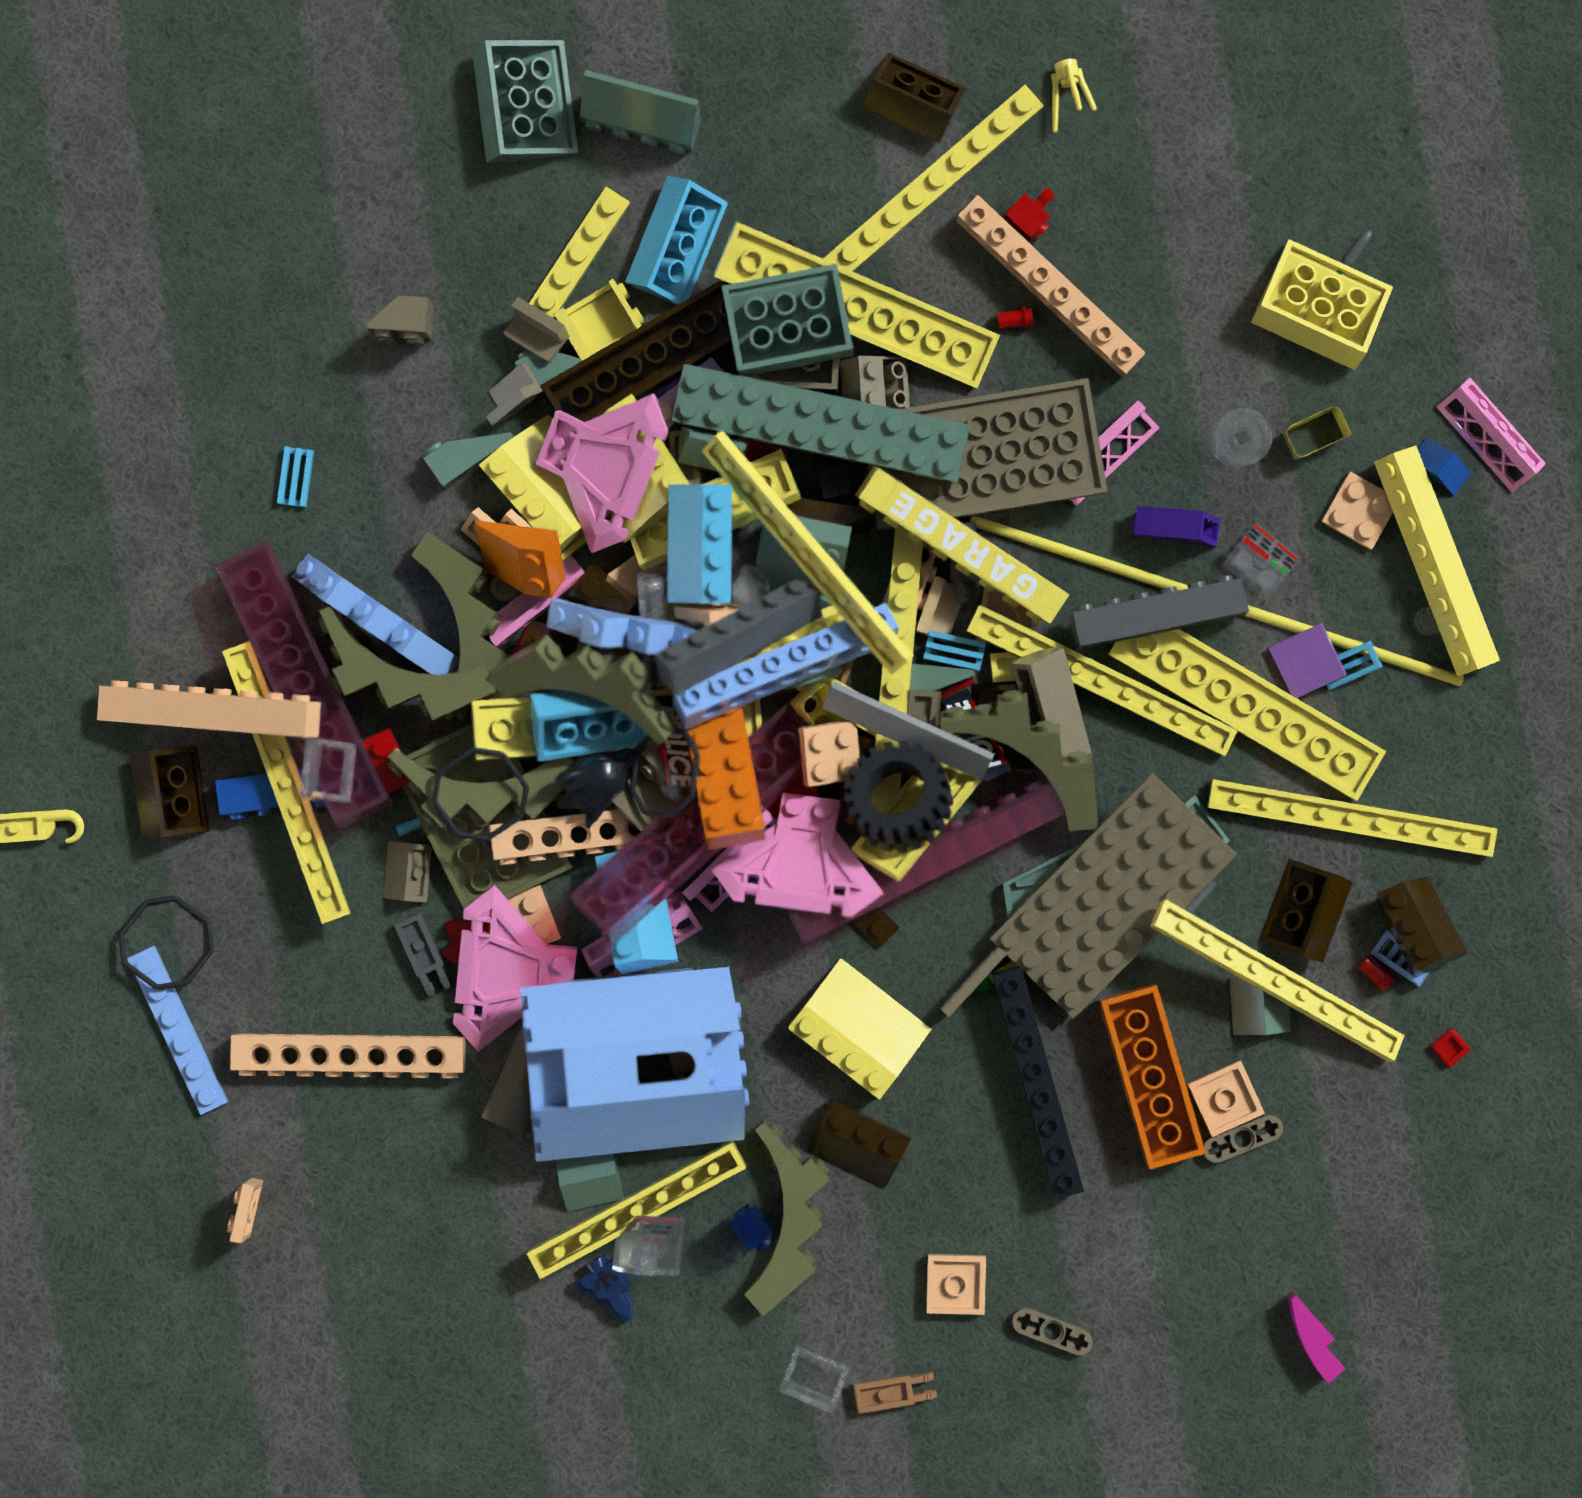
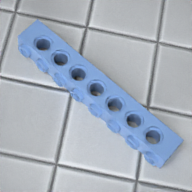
[672,603,899,730]

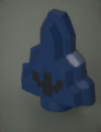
[574,1254,633,1323]

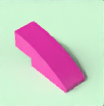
[1288,1292,1346,1384]

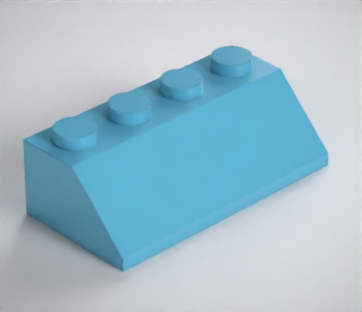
[625,176,728,305]
[667,484,732,603]
[530,681,652,762]
[595,850,678,975]

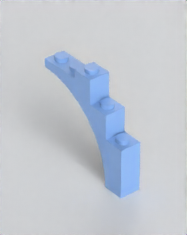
[292,553,460,675]
[546,599,704,654]

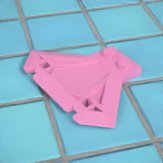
[536,394,668,553]
[711,793,884,917]
[453,884,577,1052]

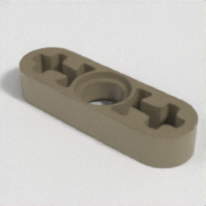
[1203,1114,1283,1163]
[1012,1307,1093,1355]

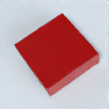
[1430,1027,1471,1068]

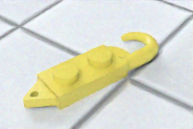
[0,809,84,844]

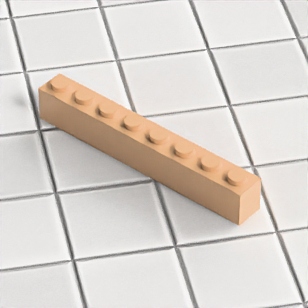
[97,680,321,737]

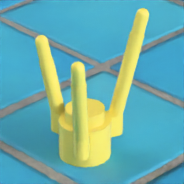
[1051,59,1096,133]

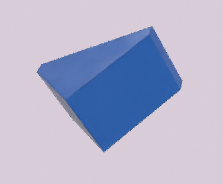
[1418,438,1471,496]

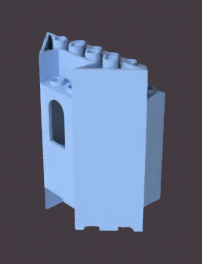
[520,967,749,1162]

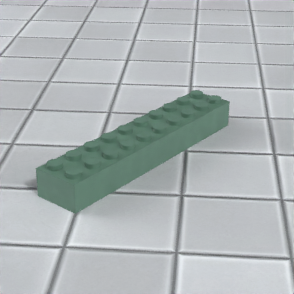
[672,364,970,484]

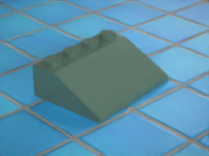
[472,40,578,163]
[580,70,701,154]
[722,264,854,377]
[749,516,852,609]

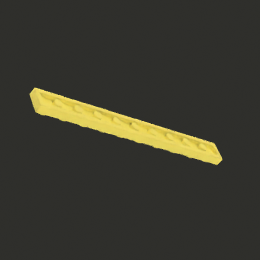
[823,85,1044,272]
[702,431,914,675]
[871,527,923,812]
[966,605,1238,756]
[222,641,351,924]
[1207,779,1497,857]
[1150,899,1404,1062]

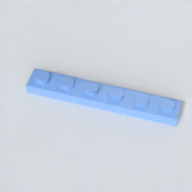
[127,946,228,1115]

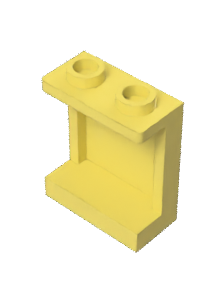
[554,279,645,361]

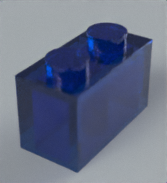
[729,1200,773,1251]

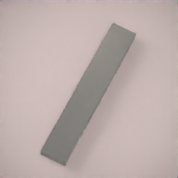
[822,681,994,780]

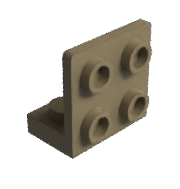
[611,747,688,835]

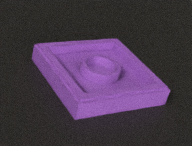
[1269,623,1347,698]

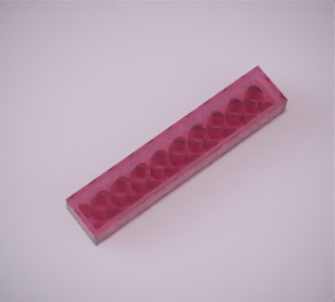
[215,541,393,829]
[571,703,810,946]
[785,780,1065,944]

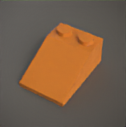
[476,520,565,598]

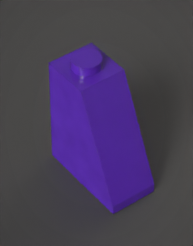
[1132,506,1220,547]

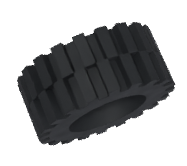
[845,741,953,853]

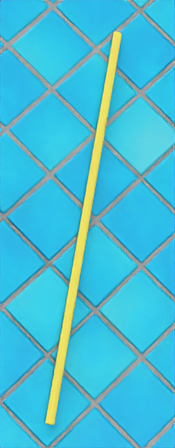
[970,515,1464,686]

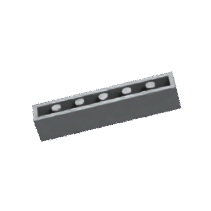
[1069,575,1249,650]
[655,576,822,695]

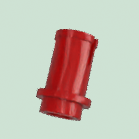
[997,306,1034,331]
[1357,955,1395,991]

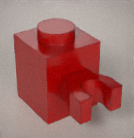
[1004,187,1055,242]

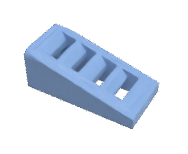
[1370,930,1431,987]

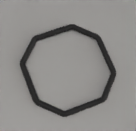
[630,729,700,819]
[431,747,529,841]
[118,896,215,990]

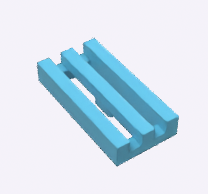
[277,446,314,508]
[923,630,986,672]
[1326,641,1383,690]

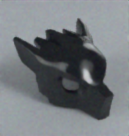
[555,748,638,829]

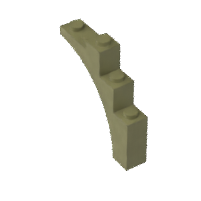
[411,532,510,724]
[319,606,498,720]
[487,635,677,745]
[940,690,1098,831]
[387,748,575,827]
[744,1121,830,1317]

